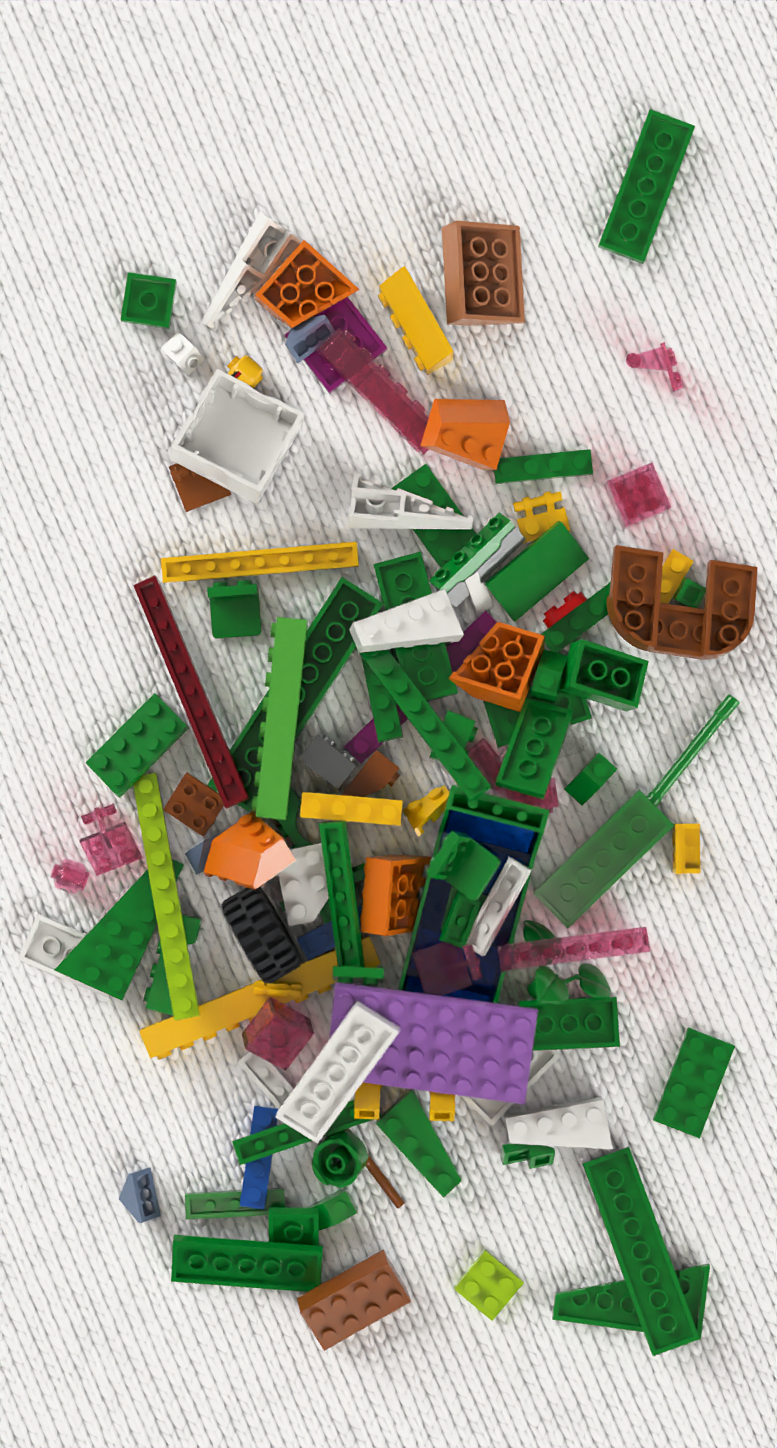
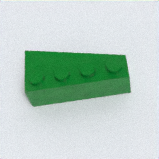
[376,1089,462,1198]

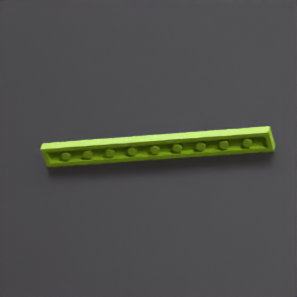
[133,773,200,1021]

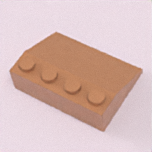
[442,220,525,326]

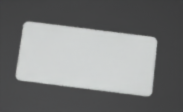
[465,572,493,615]

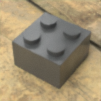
[299,735,357,790]

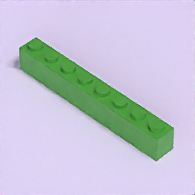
[252,617,308,820]

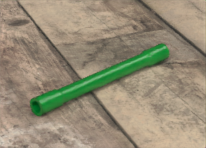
[646,694,740,807]

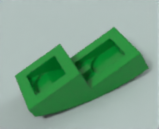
[500,1143,555,1169]

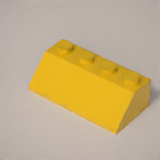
[377,266,454,375]

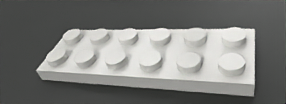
[276,1001,400,1144]

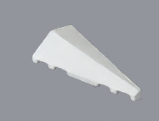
[202,212,303,329]
[348,473,473,529]

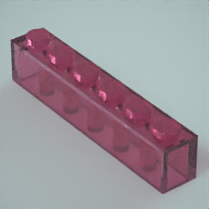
[317,328,429,456]
[498,927,650,972]

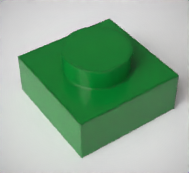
[672,577,706,608]

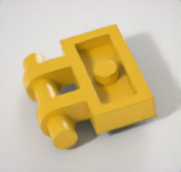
[513,491,570,544]

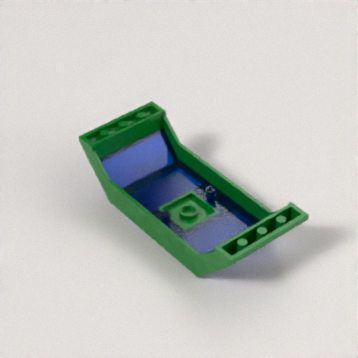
[398,785,550,1004]

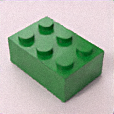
[559,639,649,712]

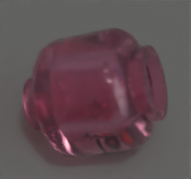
[50,859,89,894]

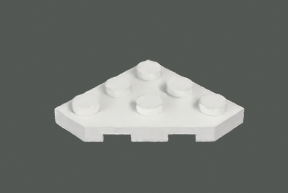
[278,843,352,926]

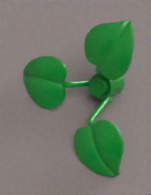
[522,920,611,1004]

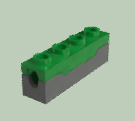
[429,512,526,608]

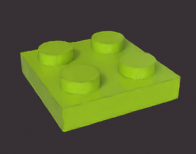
[454,1249,524,1321]

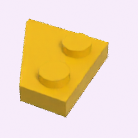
[402,785,449,837]

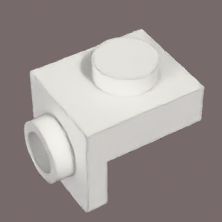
[161,332,204,375]

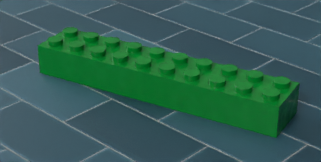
[207,577,384,812]

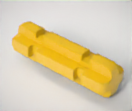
[253,981,302,998]

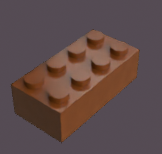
[297,1249,411,1351]

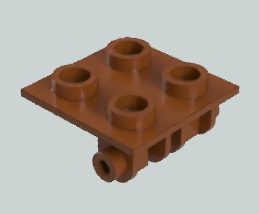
[168,463,232,512]
[163,772,224,837]

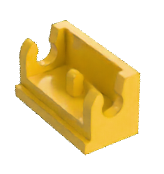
[672,824,701,874]

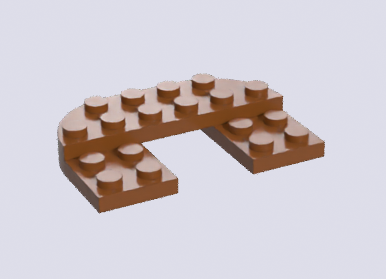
[607,545,758,660]

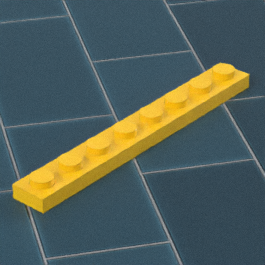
[161,541,359,583]

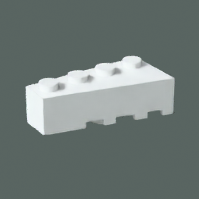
[350,589,464,653]
[504,1096,613,1150]

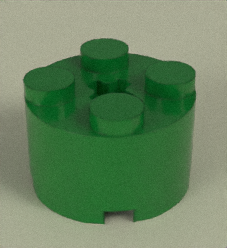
[312,1129,368,1188]

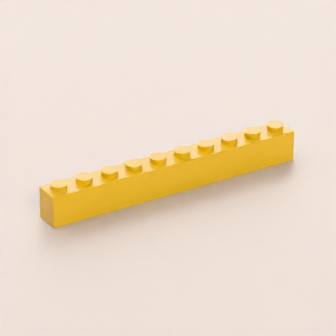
[139,935,381,1060]

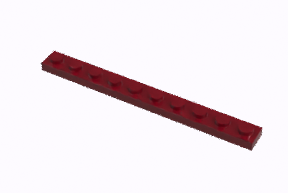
[133,575,250,809]

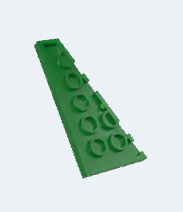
[54,859,184,1001]
[552,1263,710,1340]

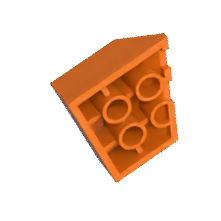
[255,240,359,328]
[421,399,510,470]
[449,622,545,712]
[204,811,296,890]
[360,854,431,936]

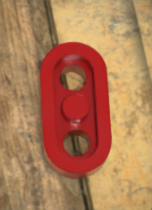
[542,590,587,628]

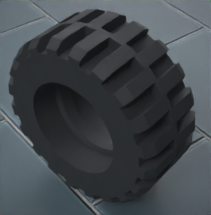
[221,887,303,983]

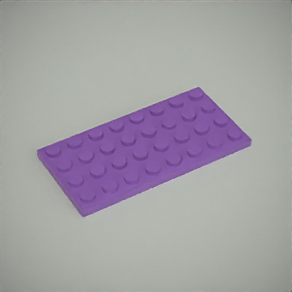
[329,982,538,1104]

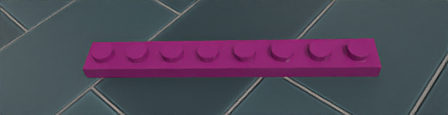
[344,610,497,764]

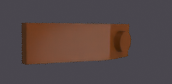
[341,750,400,797]

